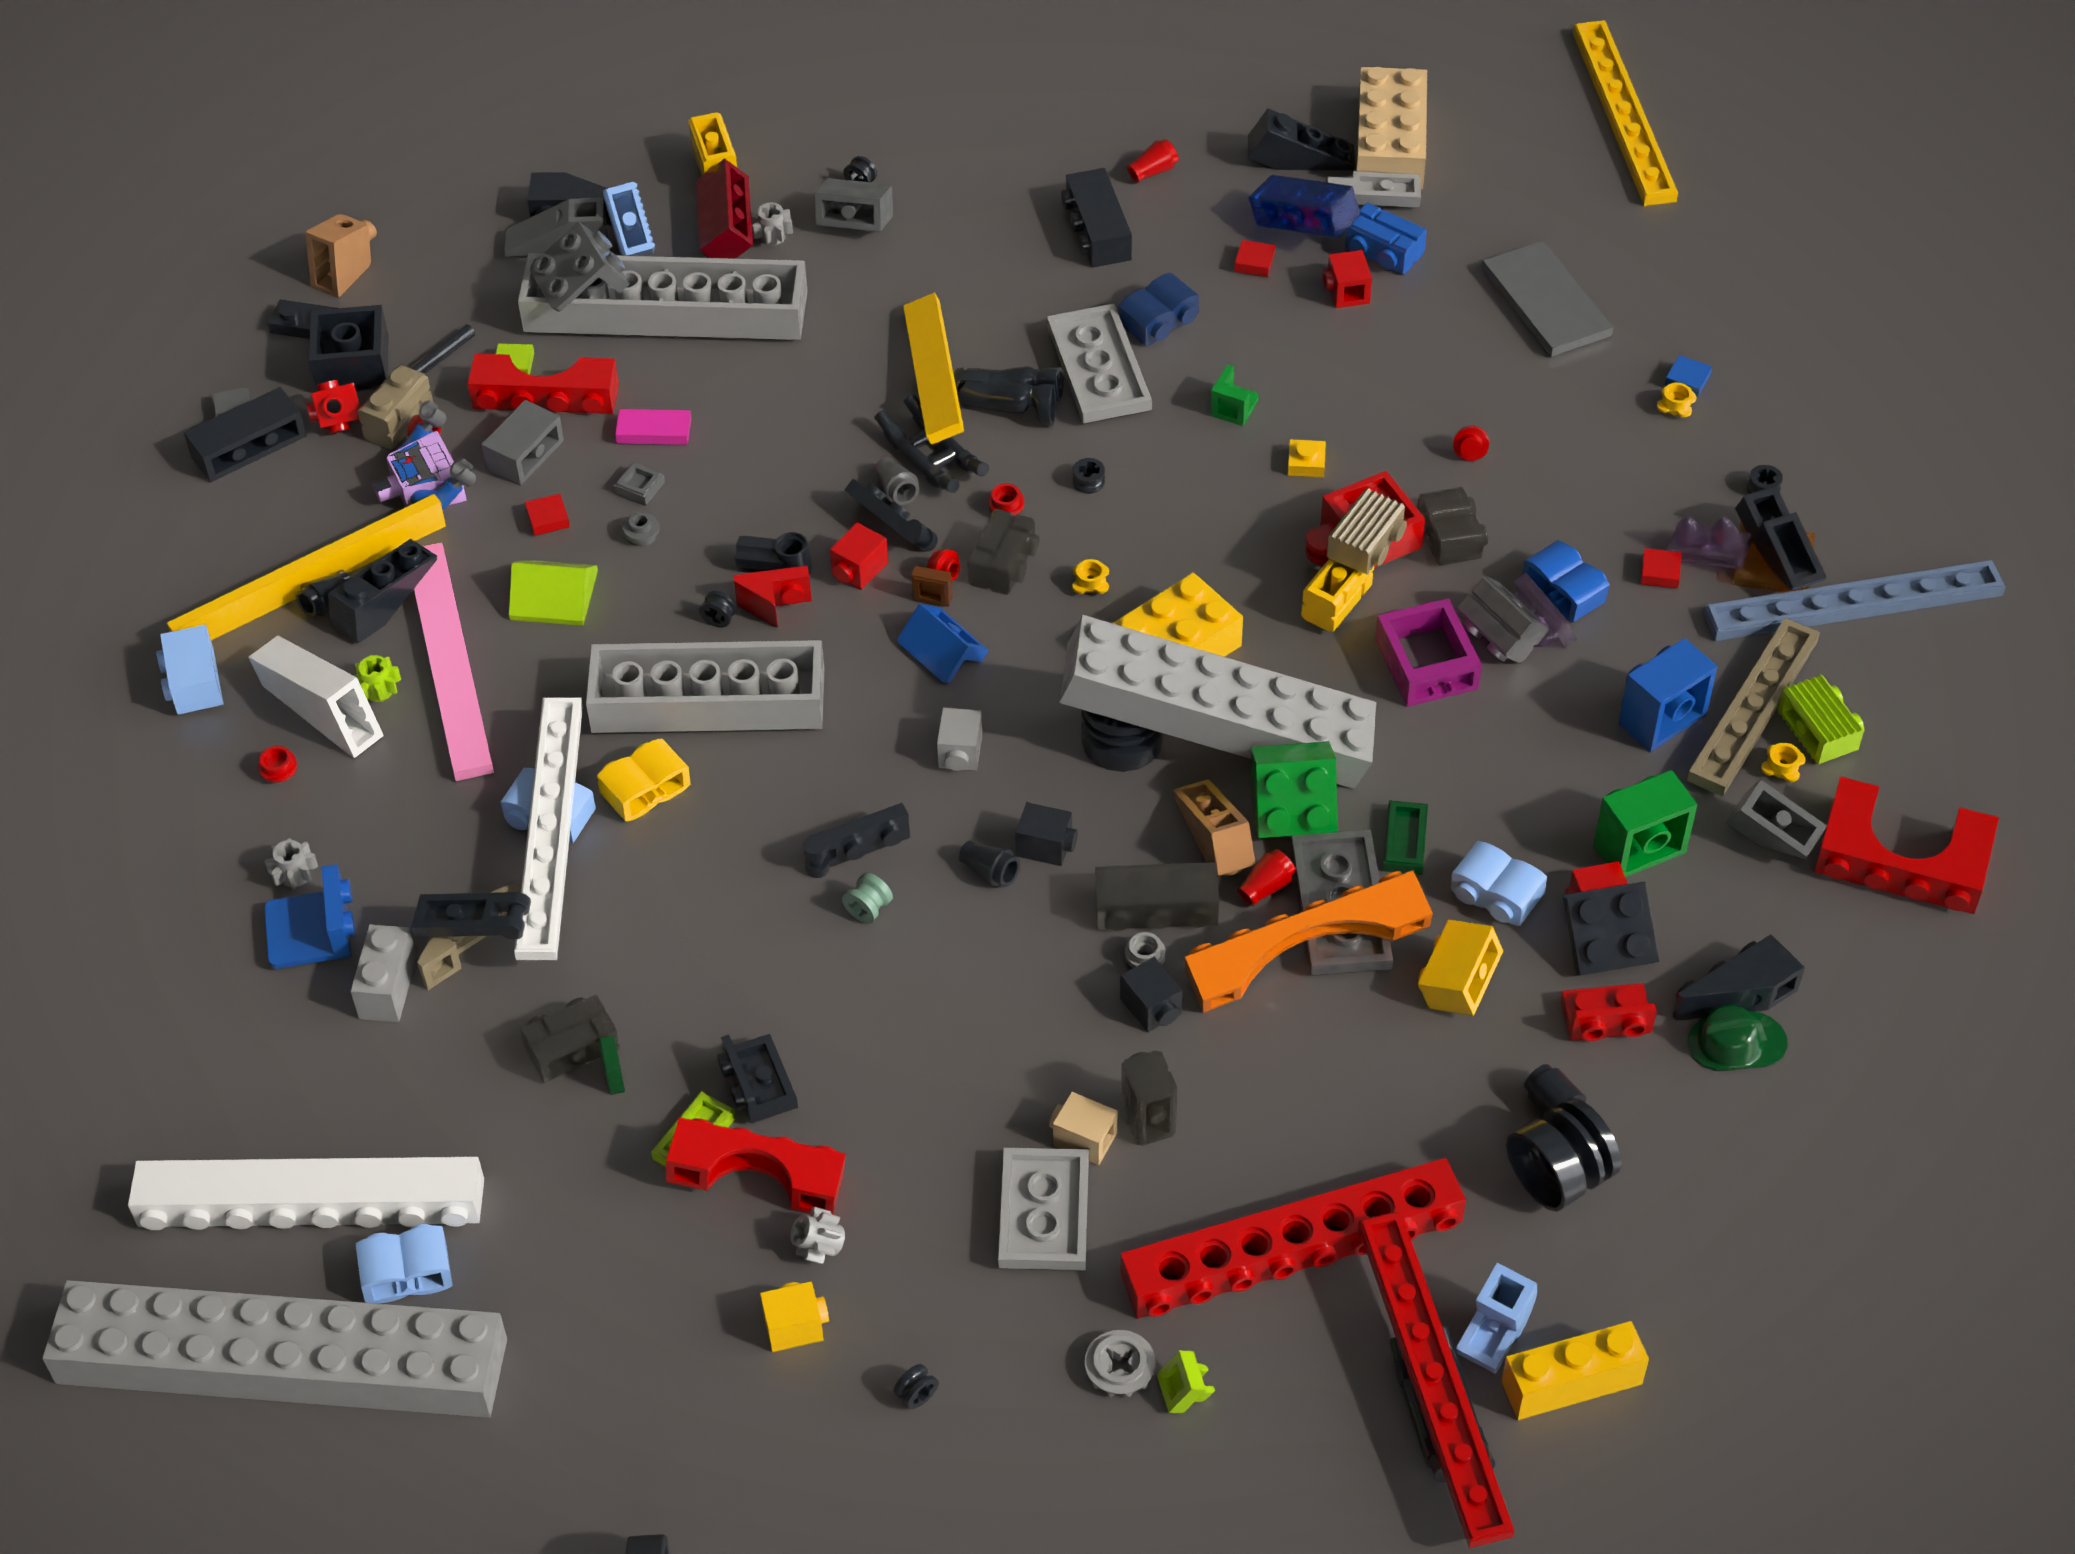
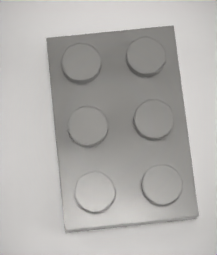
[998,1148,1089,1270]

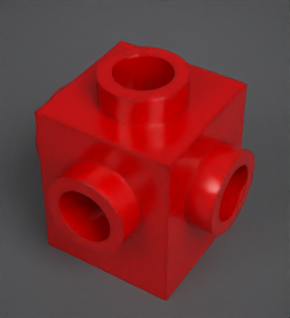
[306,380,360,434]

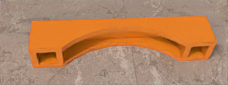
[1185,870,1433,1013]

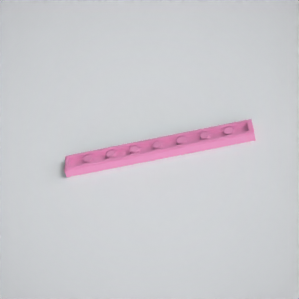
[414,542,494,781]

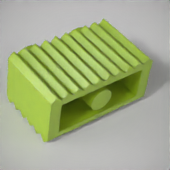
[1778,674,1864,765]

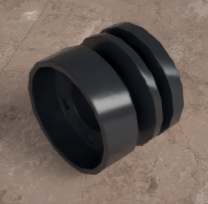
[1081,710,1163,772]
[1506,1097,1622,1212]

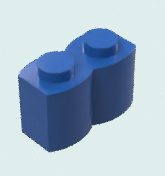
[1521,540,1610,623]

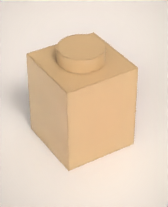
[1049,1092,1118,1166]

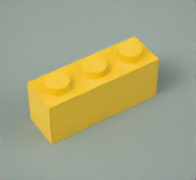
[1501,1321,1649,1420]

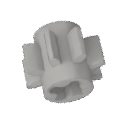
[751,202,793,245]
[265,838,318,889]
[791,1207,845,1264]

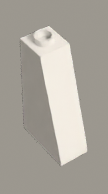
[248,635,384,758]

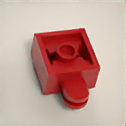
[1305,471,1425,568]

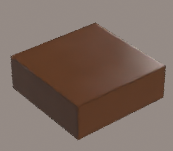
[911,566,952,607]

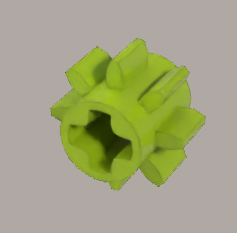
[353,655,401,702]

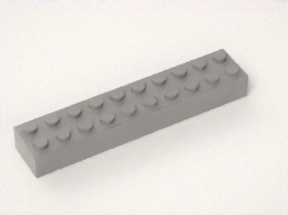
[42,1280,507,1418]

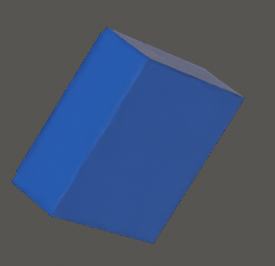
[1665,355,1712,398]

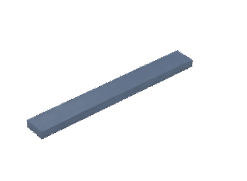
[1703,560,2006,641]

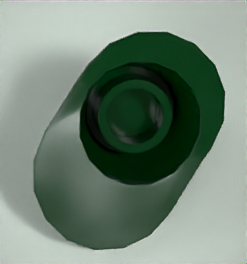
[1688,1005,1788,1071]

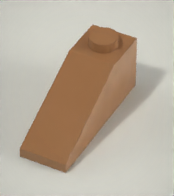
[1173,779,1256,876]

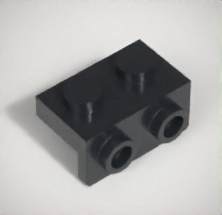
[717,1034,798,1124]

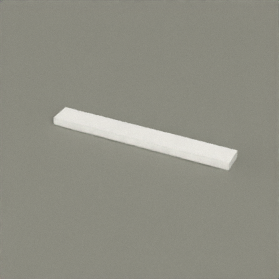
[514,698,583,960]

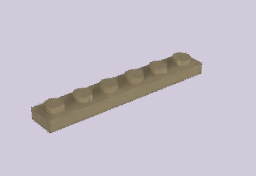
[1687,618,1820,797]

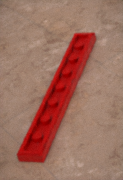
[1358,1211,1515,1548]

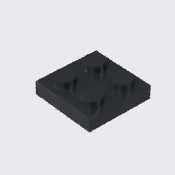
[1562,881,1659,976]

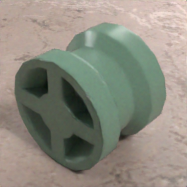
[842,872,893,924]

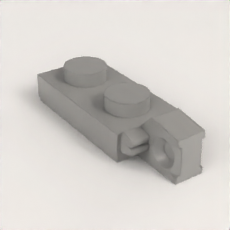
[1326,171,1421,207]

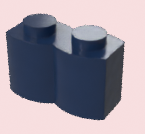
[1118,273,1199,346]

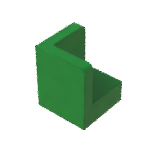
[1210,364,1259,426]

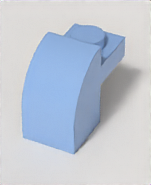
[1456,1263,1537,1374]

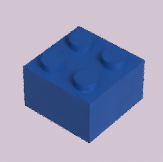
[1618,638,1718,752]

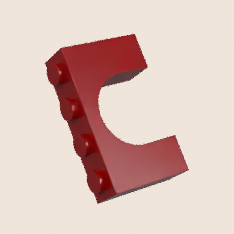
[1814,776,1999,914]

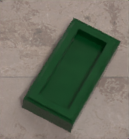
[1383,800,1428,875]

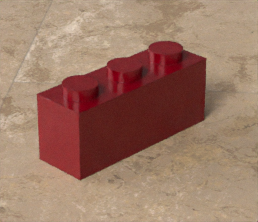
[696,158,753,259]

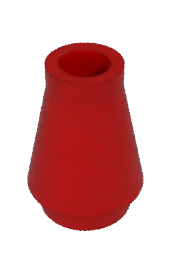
[1127,139,1179,183]
[1237,849,1296,907]

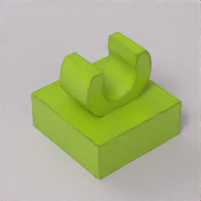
[1157,1350,1215,1413]

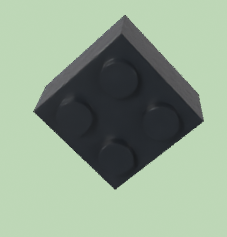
[309,305,389,390]

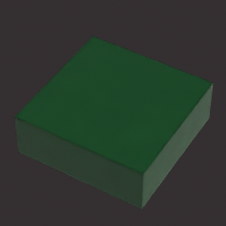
[598,1035,625,1095]

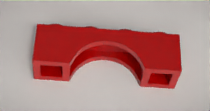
[468,353,619,414]
[666,1117,846,1215]

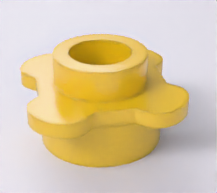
[1657,383,1696,417]
[1072,559,1109,594]
[1761,743,1805,782]

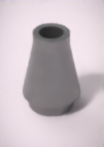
[874,457,919,505]

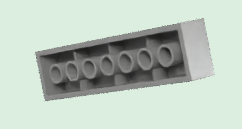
[518,253,808,340]
[1059,615,1376,789]

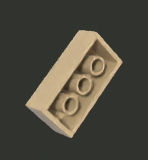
[1356,67,1427,189]

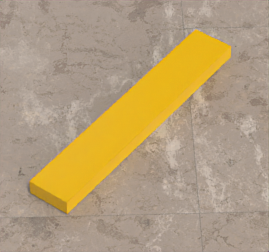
[903,292,964,445]

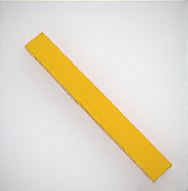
[1572,20,1678,206]
[167,494,446,640]

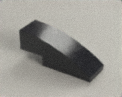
[1735,486,1827,591]

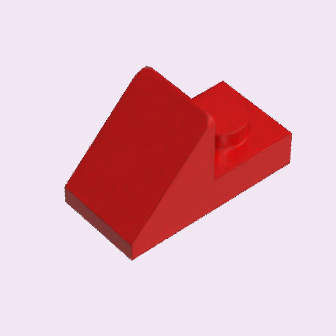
[733,566,812,627]

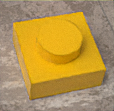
[1288,439,1326,478]

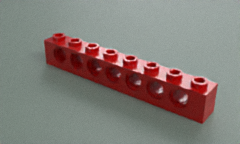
[1120,1158,1466,1319]

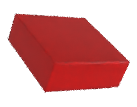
[1234,240,1276,277]
[525,493,570,536]
[1640,548,1682,589]

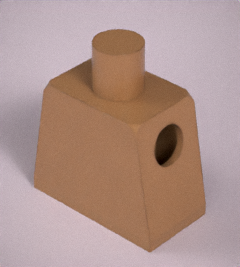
[305,214,377,298]

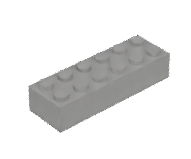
[586,640,825,733]

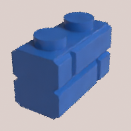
[1345,202,1427,275]

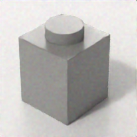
[937,708,982,771]

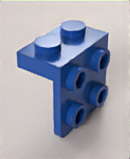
[265,864,356,969]

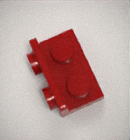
[1561,983,1657,1041]

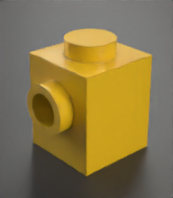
[760,1281,829,1352]

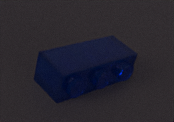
[1248,175,1361,238]

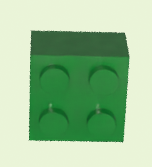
[1250,741,1338,838]
[1593,770,1697,877]

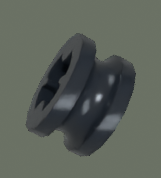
[843,156,877,183]
[1073,458,1105,494]
[1747,465,1783,494]
[699,591,737,628]
[894,1364,939,1409]

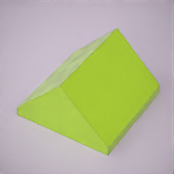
[509,560,598,626]

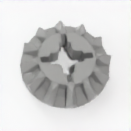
[1084,1330,1156,1398]

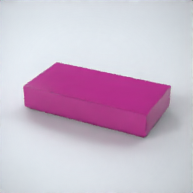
[615,409,691,445]

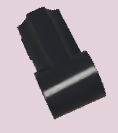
[735,532,812,575]

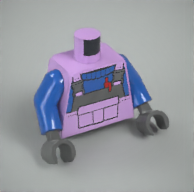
[372,400,476,511]

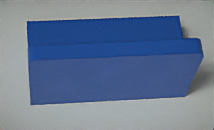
[897,604,989,683]

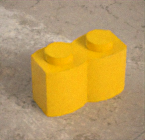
[597,738,690,822]

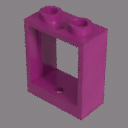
[1375,598,1482,707]

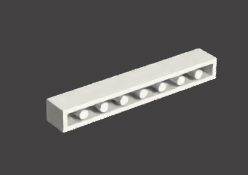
[128,1157,484,1230]

